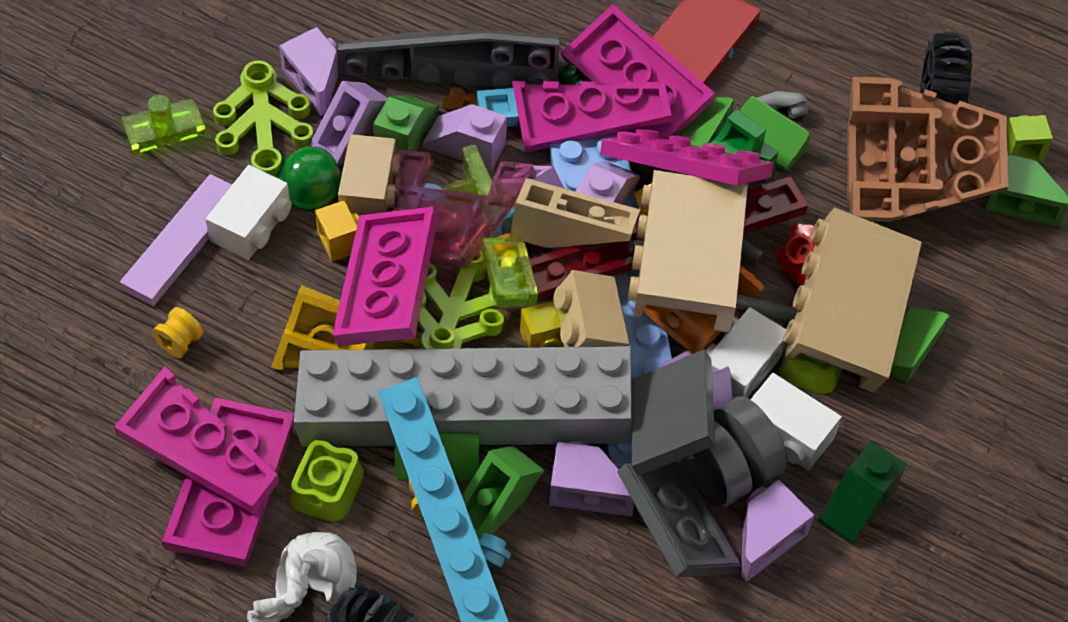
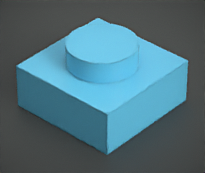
[477,88,518,127]

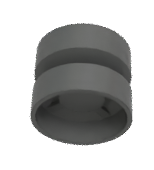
[681,396,787,508]

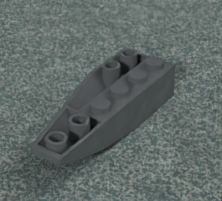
[337,29,561,89]

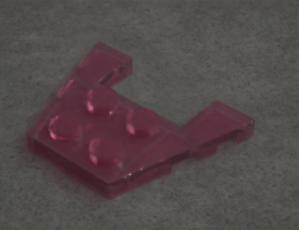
[394,149,537,269]

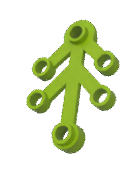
[213,60,314,178]
[418,247,513,349]

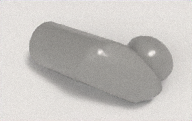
[757,91,809,118]

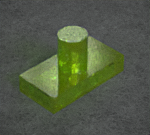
[121,94,206,155]
[444,144,501,228]
[482,237,538,307]

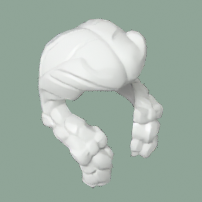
[247,532,357,622]

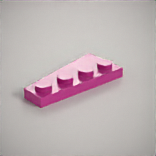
[512,81,673,153]
[114,366,279,514]

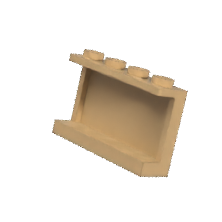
[628,170,748,332]
[783,207,922,393]

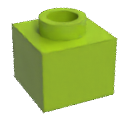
[1007,115,1053,162]

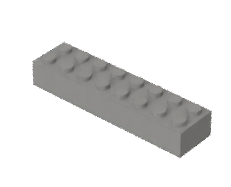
[294,346,632,447]

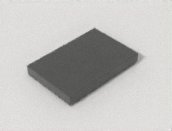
[632,349,715,475]
[617,463,741,578]

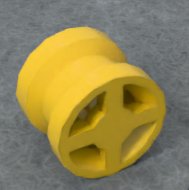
[152,307,204,358]

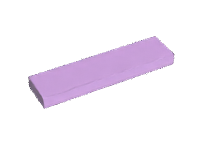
[119,174,232,307]

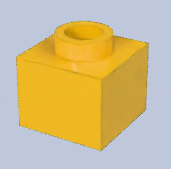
[315,201,359,262]
[520,301,565,348]

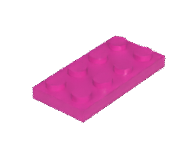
[561,4,716,140]
[600,129,773,186]
[332,207,438,346]
[162,397,295,567]

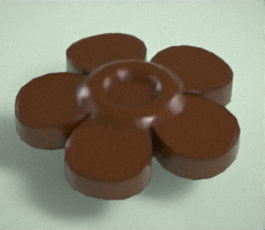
[442,87,478,112]

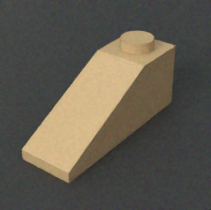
[510,178,640,248]

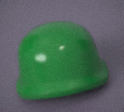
[277,146,342,211]

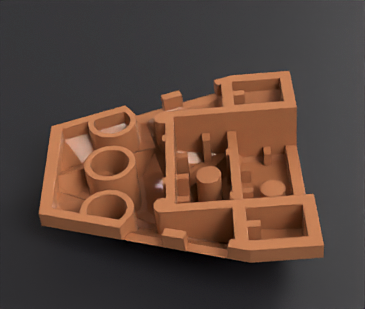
[847,77,1009,222]

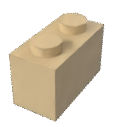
[338,134,402,217]
[554,270,629,347]

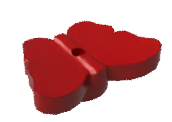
[776,224,816,287]

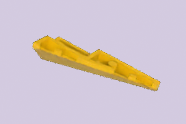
[271,285,462,370]

